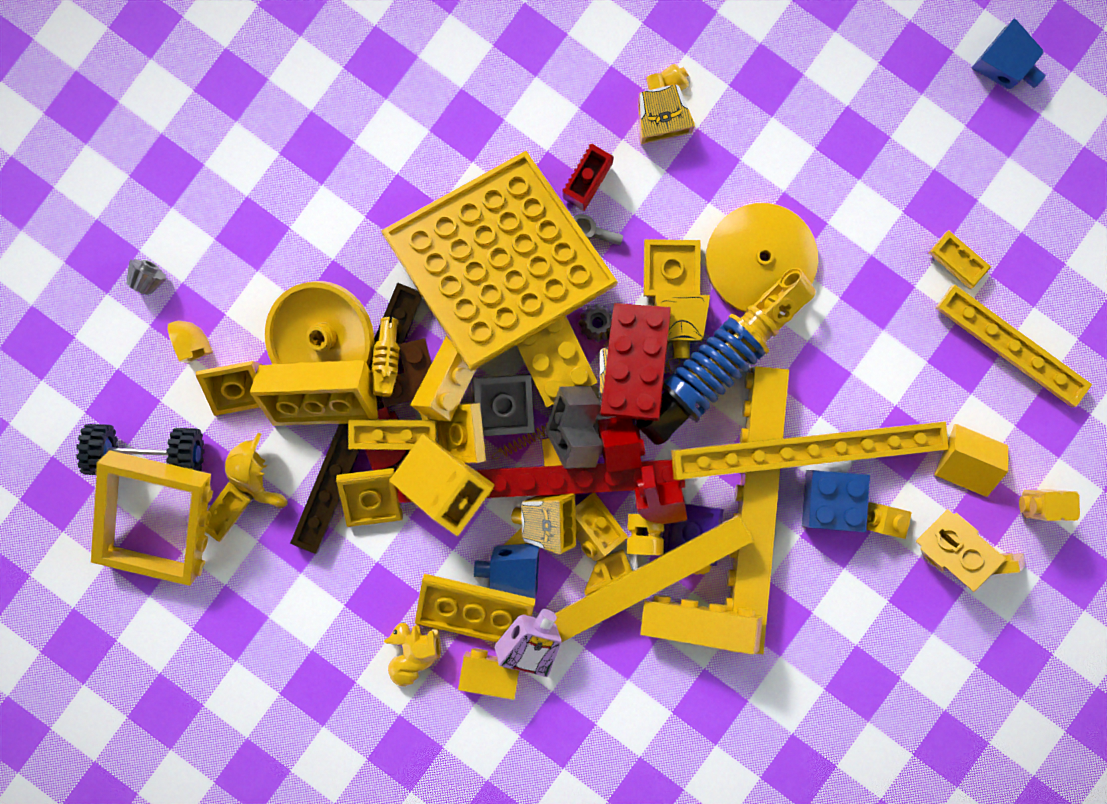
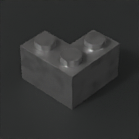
[545,386,603,468]

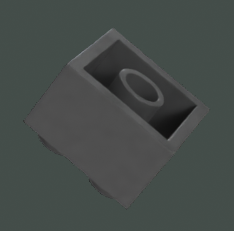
[472,374,534,436]

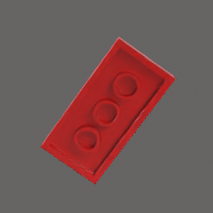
[600,303,671,421]

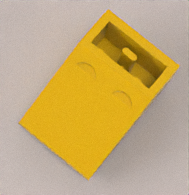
[389,433,494,537]

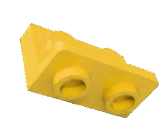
[575,493,628,561]

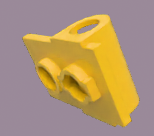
[916,509,1007,592]

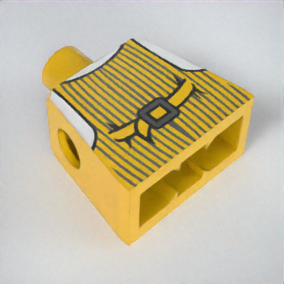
[638,73,695,144]
[511,494,576,554]

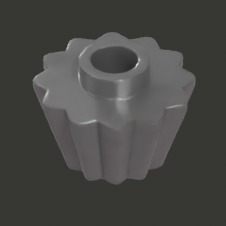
[126,259,166,295]
[578,303,613,342]

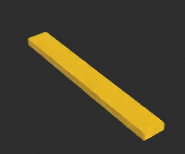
[554,515,754,643]

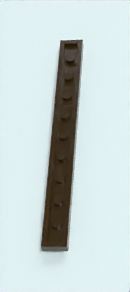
[290,282,423,554]

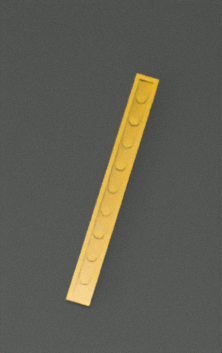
[671,421,949,480]

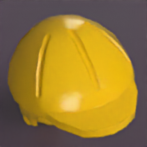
[225,432,288,509]

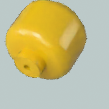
[661,64,689,91]

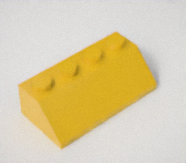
[250,360,378,426]

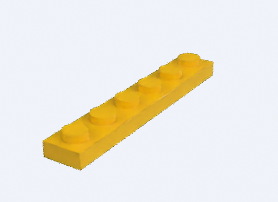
[935,284,1093,407]

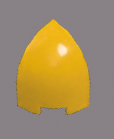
[167,320,213,363]

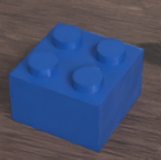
[802,470,870,532]

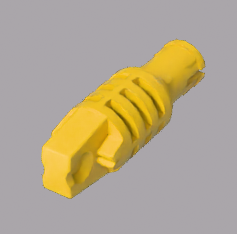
[372,317,400,397]

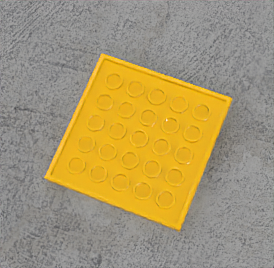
[381,150,618,372]

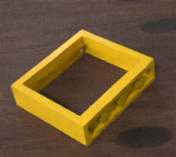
[91,450,213,586]

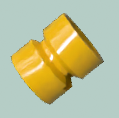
[627,514,664,555]

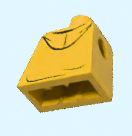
[653,295,710,359]

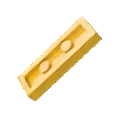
[348,419,436,450]

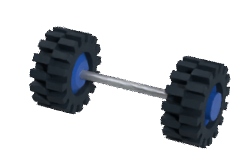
[76,424,205,475]

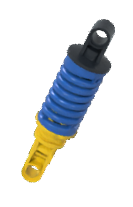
[636,268,816,445]

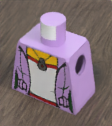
[494,609,561,677]

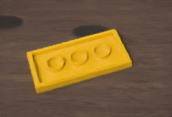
[414,573,536,643]

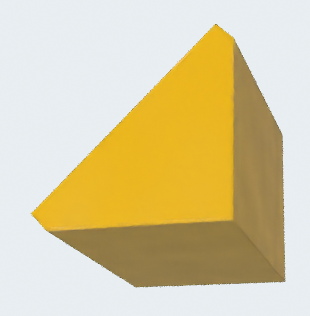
[195,361,262,416]
[934,424,1008,497]

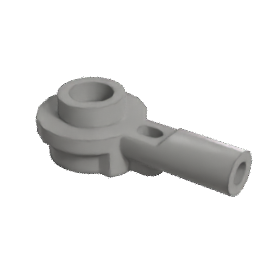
[573,214,624,246]

